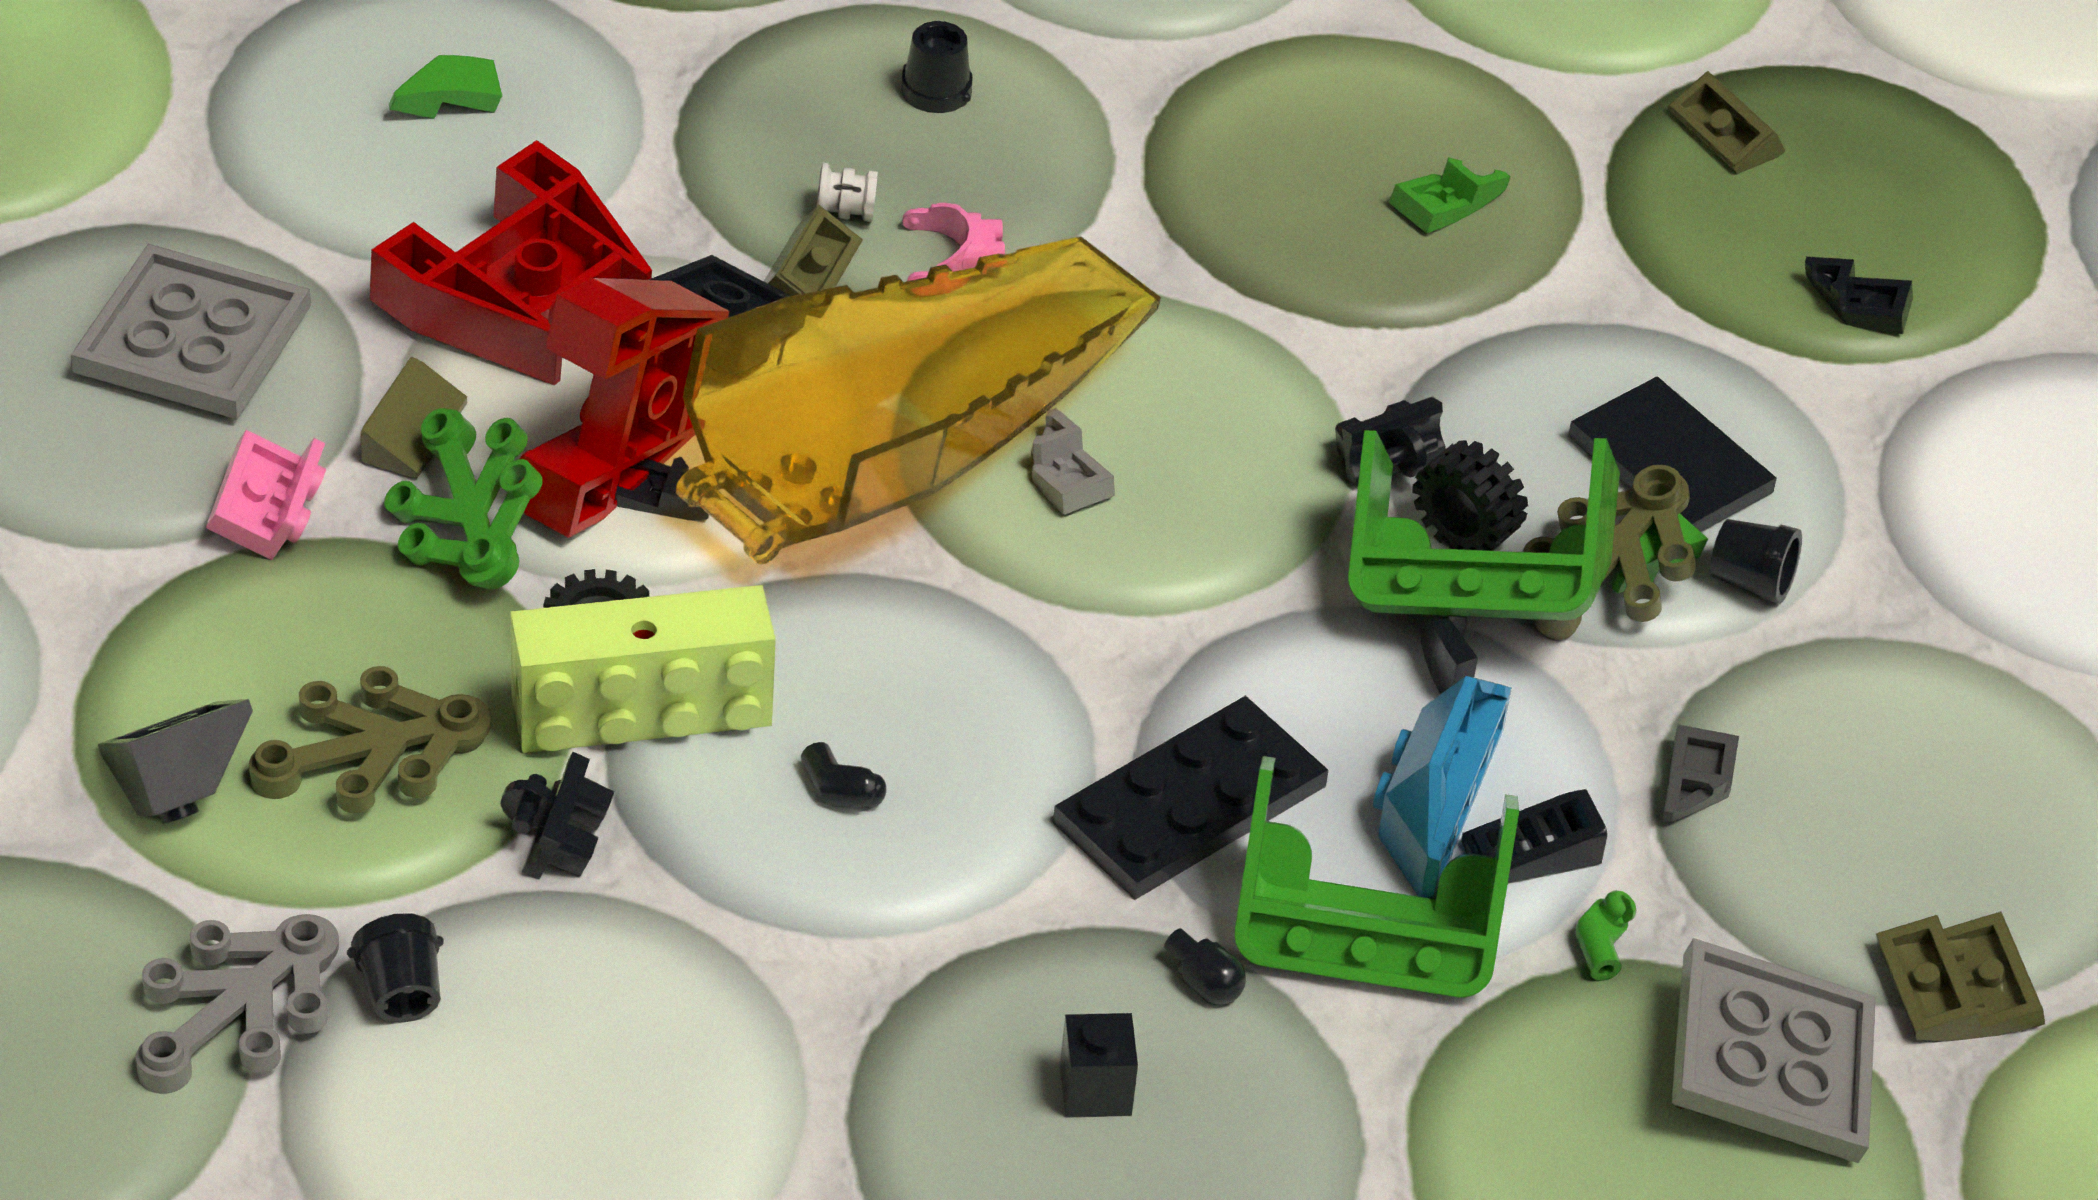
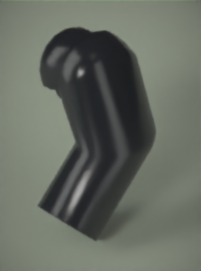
[801,742,887,808]

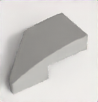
[1032,408,1115,515]

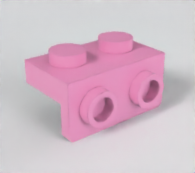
[206,430,326,560]

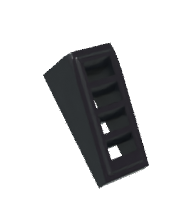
[1461,789,1608,883]

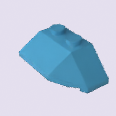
[1373,676,1512,899]

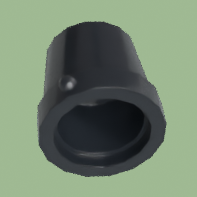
[901,21,973,113]
[1710,519,1802,604]
[347,913,444,1022]

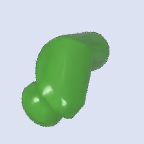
[1575,890,1637,981]

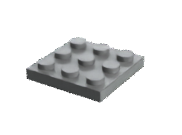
[71,244,311,419]
[1672,938,1876,1163]

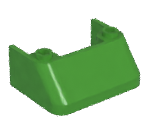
[1348,430,1620,621]
[1235,756,1519,997]

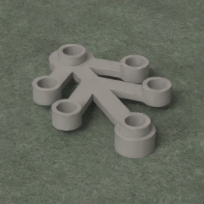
[136,914,339,1094]

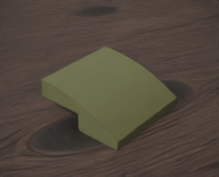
[1876,911,2045,1041]

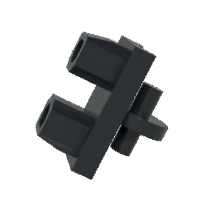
[1335,396,1446,487]
[500,752,615,879]

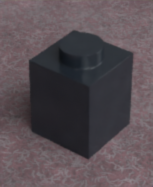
[1060,1013,1138,1117]

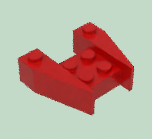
[370,140,652,385]
[519,278,729,538]

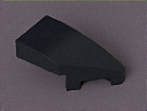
[1805,256,1913,334]
[614,457,713,520]
[1420,615,1478,694]

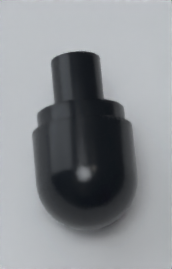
[1164,928,1246,1005]

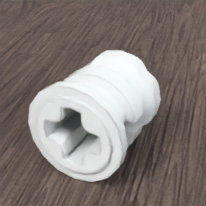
[816,162,878,222]

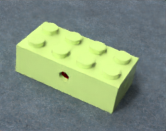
[510,585,776,754]

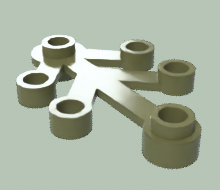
[1523,465,1696,640]
[249,666,491,814]

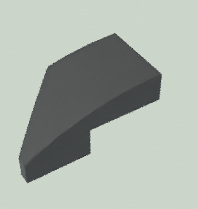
[1662,724,1739,822]

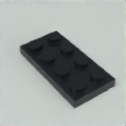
[1053,695,1328,900]

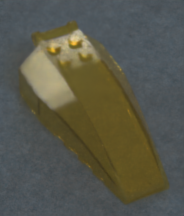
[676,236,1161,565]

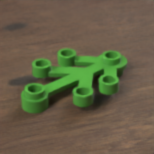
[384,408,542,590]

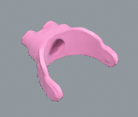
[902,203,1005,293]

